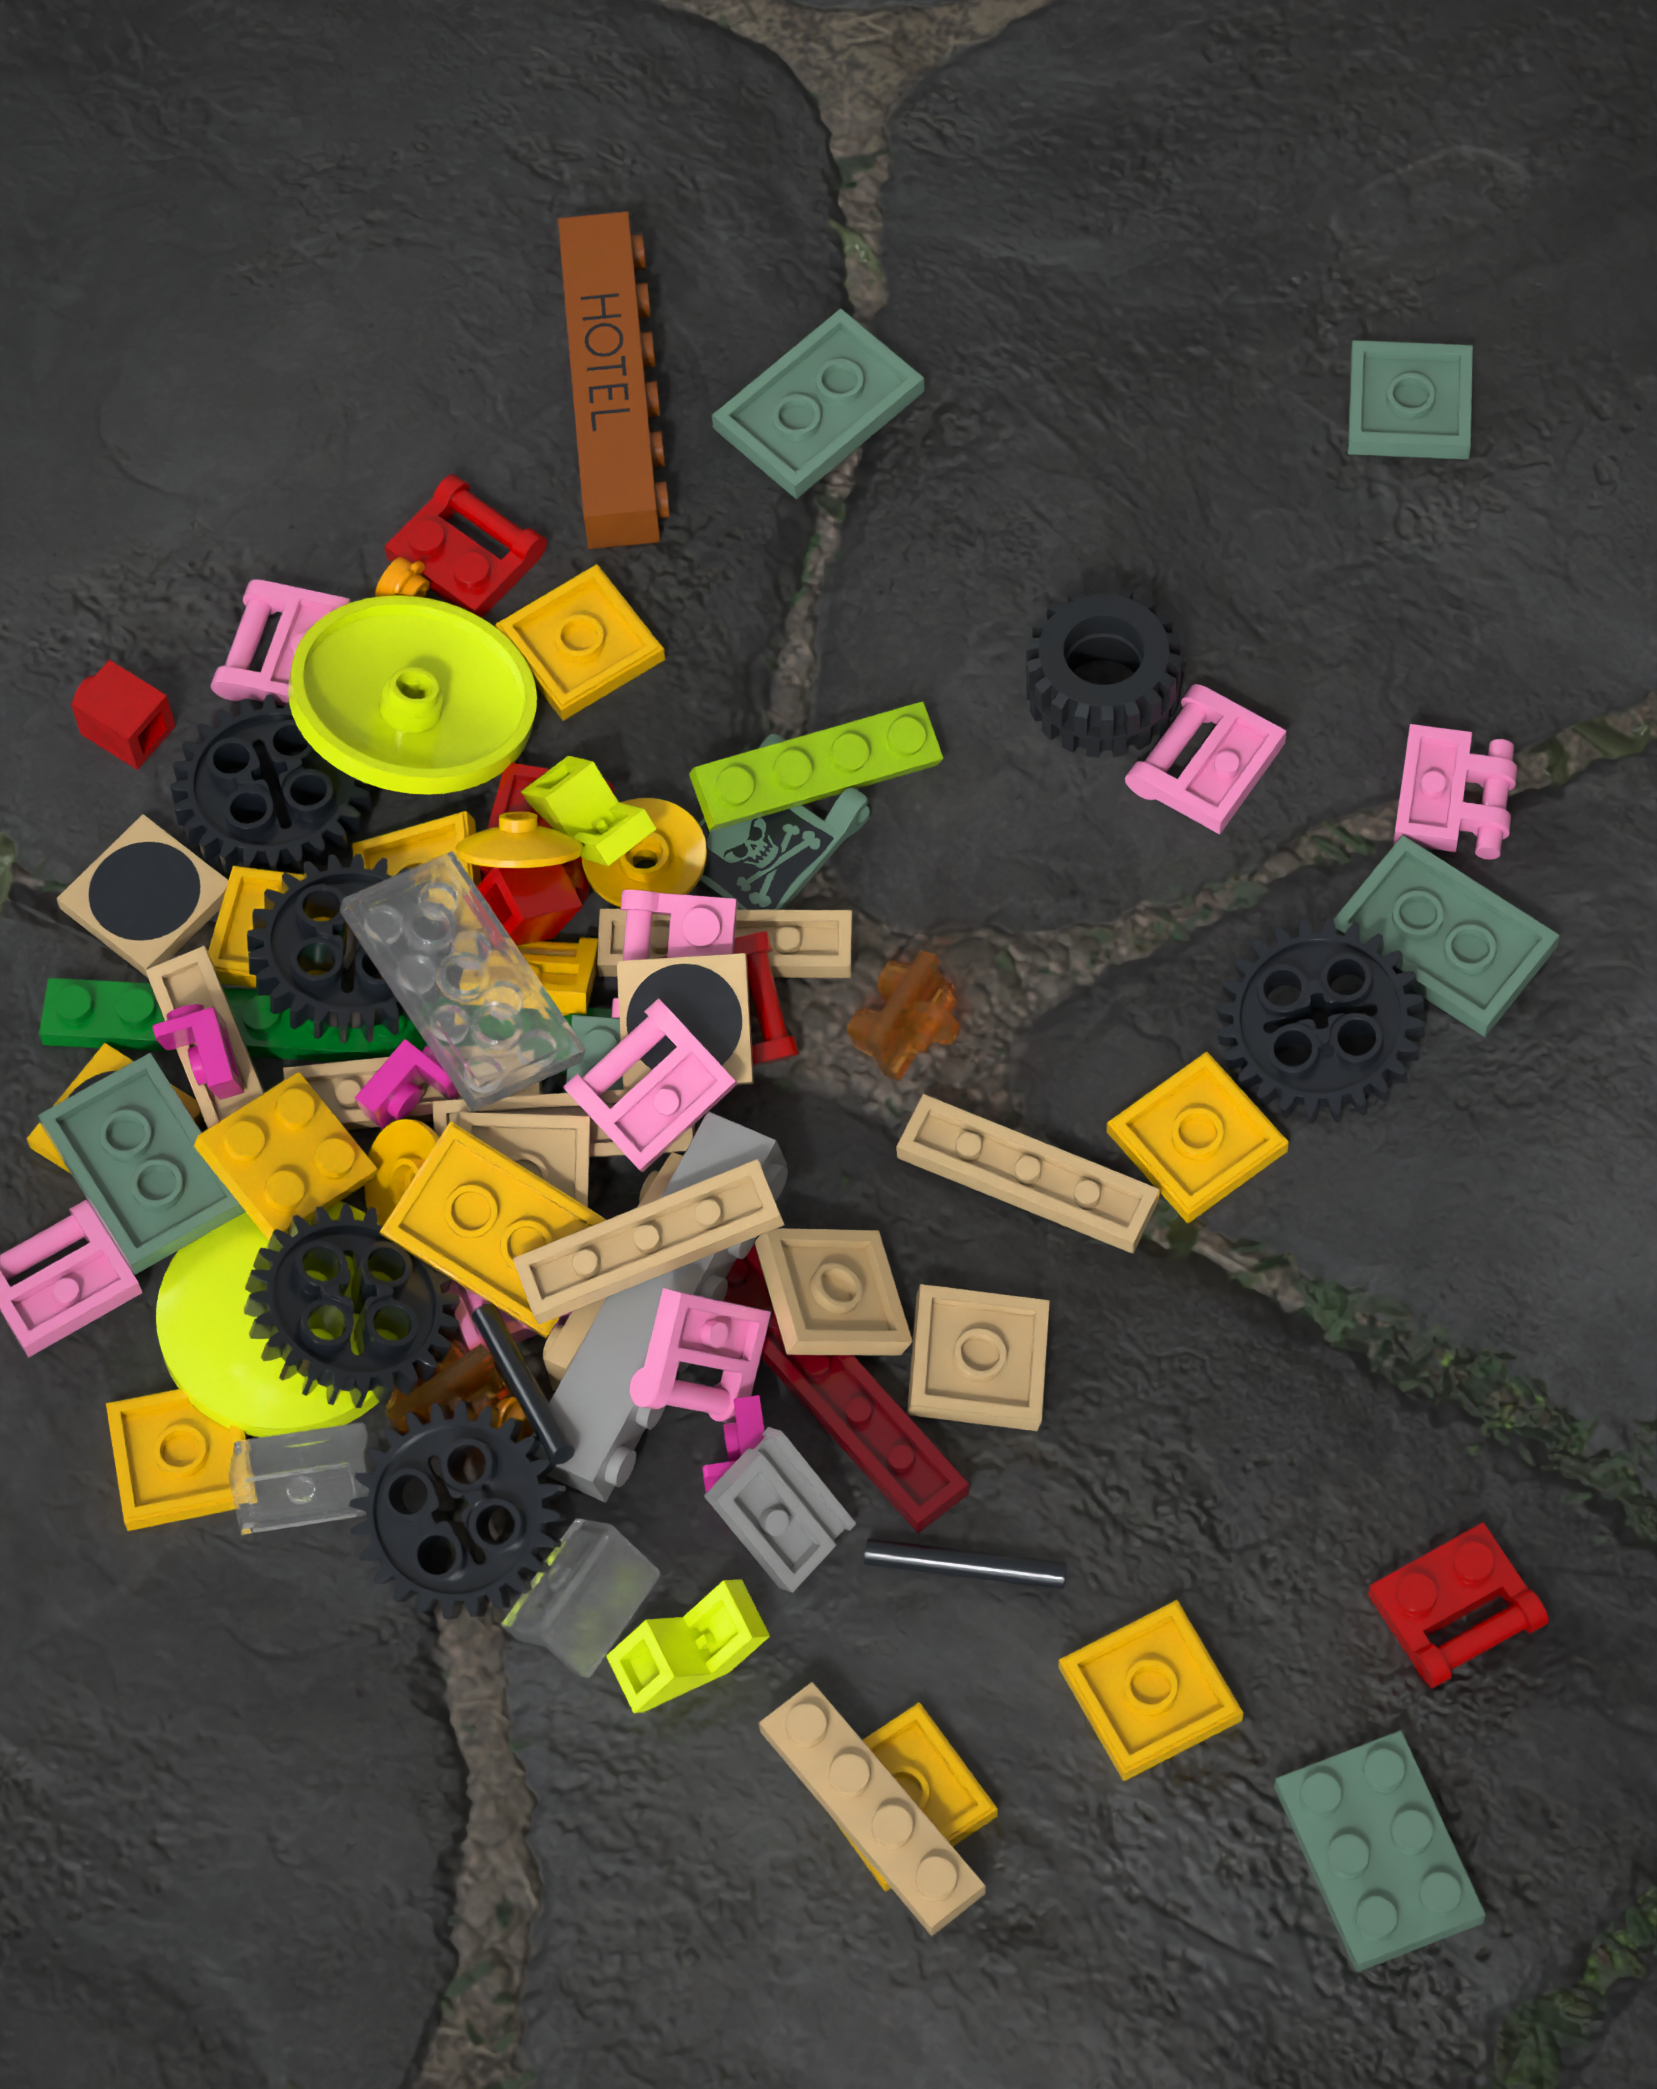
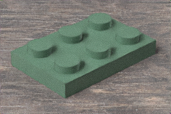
[712,308,925,499]
[1333,835,1560,1037]
[38,1053,246,1275]
[1274,1731,1486,1973]

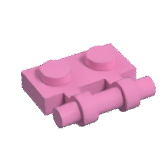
[1393,724,1518,860]

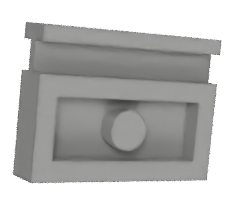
[704,1427,856,1593]

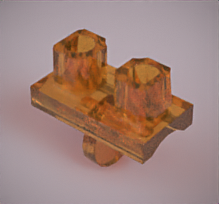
[847,950,961,1081]
[385,1340,510,1434]

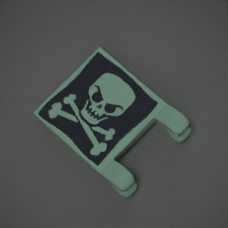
[698,734,870,910]

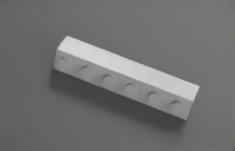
[532,1111,788,1503]

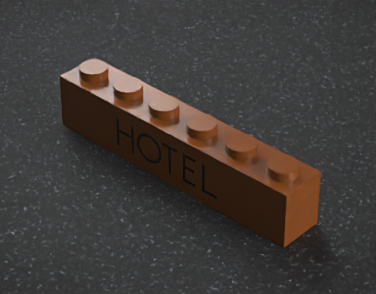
[558,211,670,549]

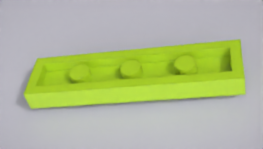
[689,701,944,832]

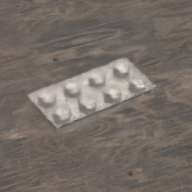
[340,851,586,1112]

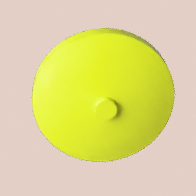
[288,595,537,795]
[156,1201,399,1439]

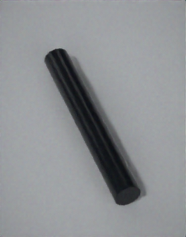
[472,1304,575,1465]
[864,1538,1067,1589]

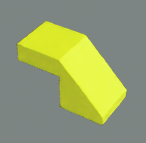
[521,756,656,866]
[606,1579,770,1713]

